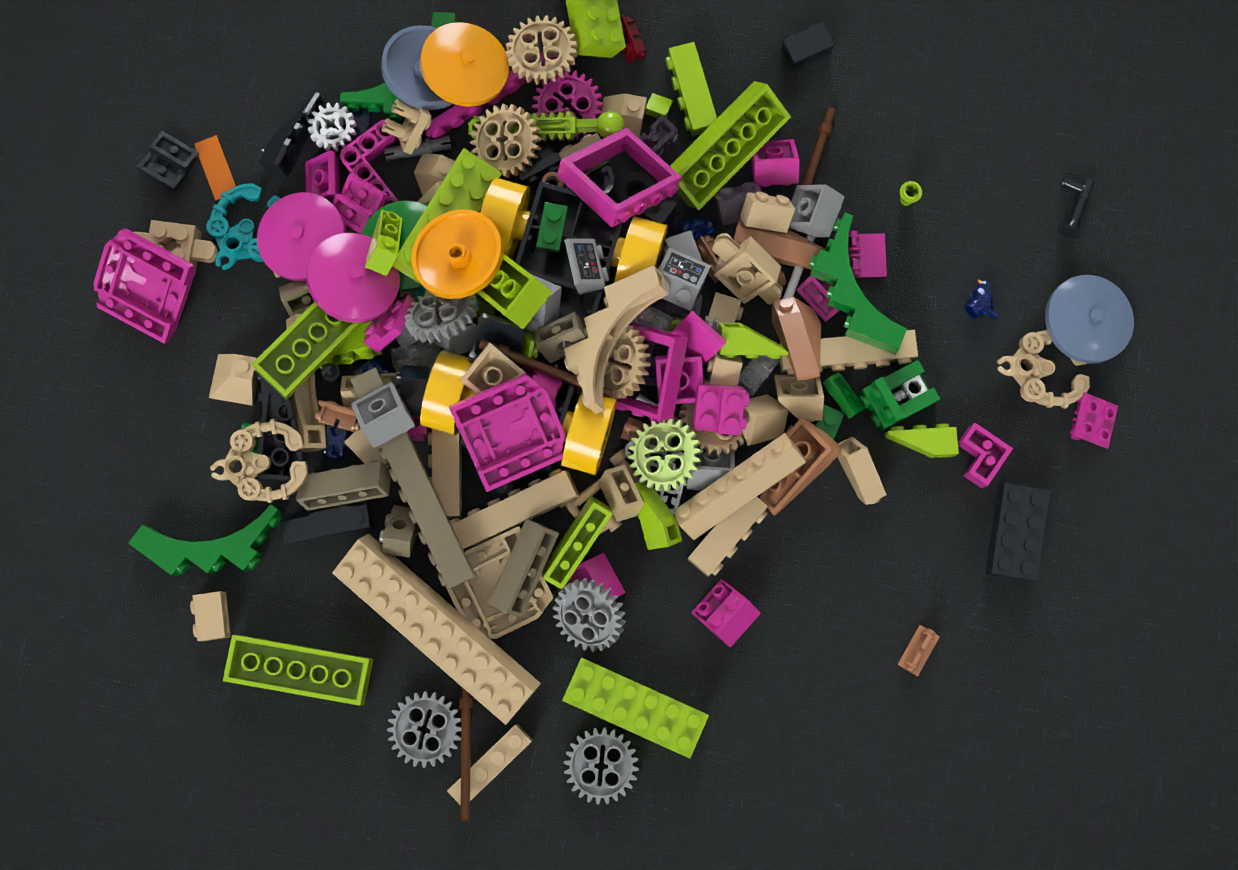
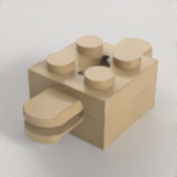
[133,220,218,272]
[712,233,783,304]

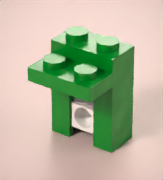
[859,360,940,432]

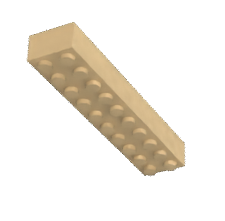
[332,534,541,725]

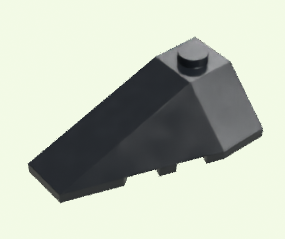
[256,388,303,482]

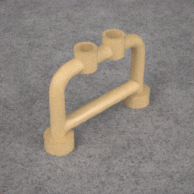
[560,449,640,534]

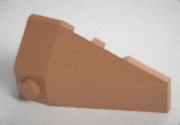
[734,217,825,269]
[772,297,821,381]
[760,418,843,515]

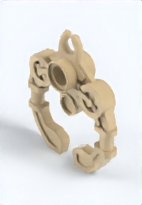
[997,329,1090,409]
[210,419,308,503]

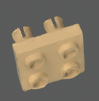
[382,99,431,154]

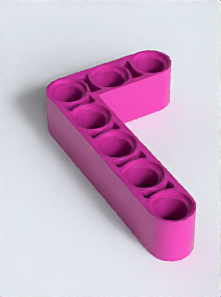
[340,120,398,207]

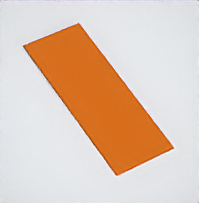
[194,135,236,201]

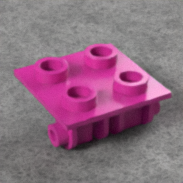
[848,231,887,278]
[1070,392,1118,449]

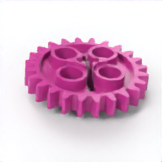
[532,71,604,143]

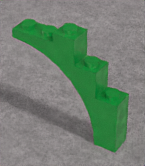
[340,12,457,122]
[809,212,907,355]
[128,504,283,577]

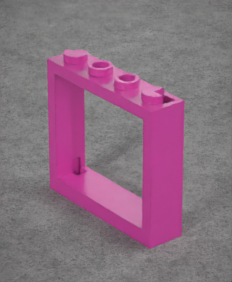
[557,127,681,227]
[609,321,688,423]

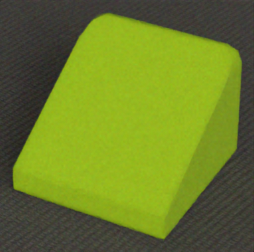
[645,93,673,121]

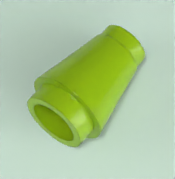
[900,181,922,206]

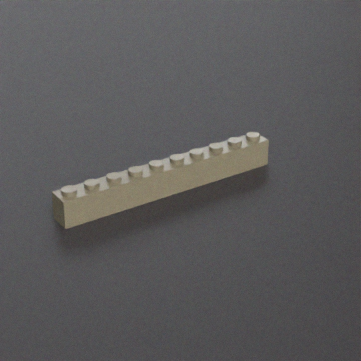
[350,368,476,589]

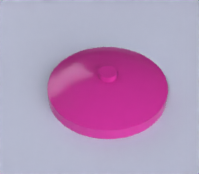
[257,192,346,281]
[306,233,400,323]

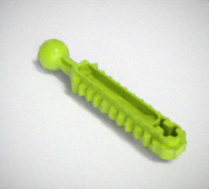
[468,111,624,141]

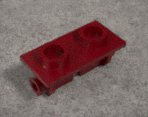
[620,15,647,64]

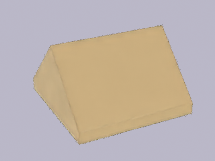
[742,394,789,446]

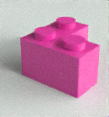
[958,423,1013,488]

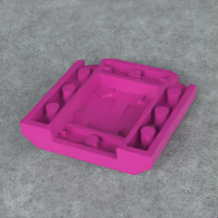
[93,228,195,344]
[448,373,565,492]

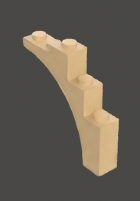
[564,265,668,414]

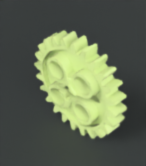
[628,419,703,492]

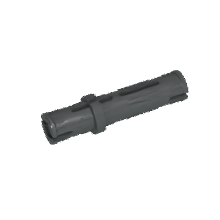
[384,135,452,162]

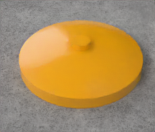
[420,22,509,107]
[411,209,504,299]

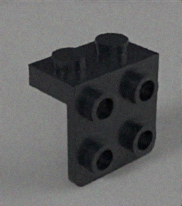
[506,136,561,186]
[468,313,525,365]

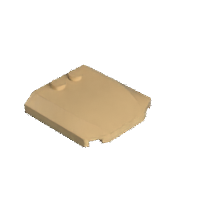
[436,526,554,639]

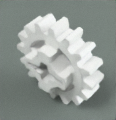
[308,103,357,152]

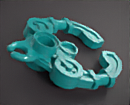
[206,183,281,270]

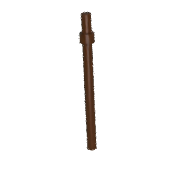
[789,107,836,232]
[478,339,612,398]
[459,687,473,821]

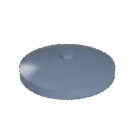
[381,25,452,110]
[1045,275,1134,364]

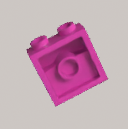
[363,295,415,353]
[692,383,749,435]

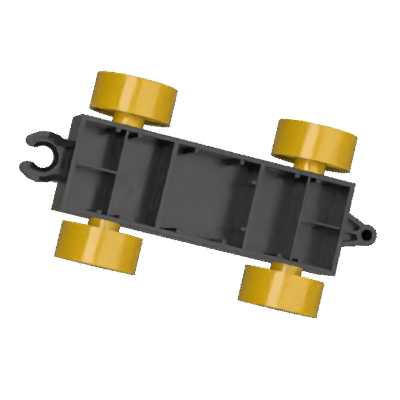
[420,166,668,495]

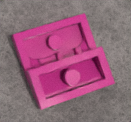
[332,174,388,234]
[796,276,840,322]
[671,311,727,365]

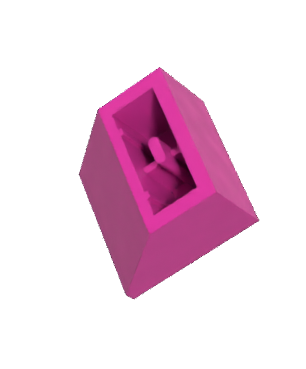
[691,579,761,648]

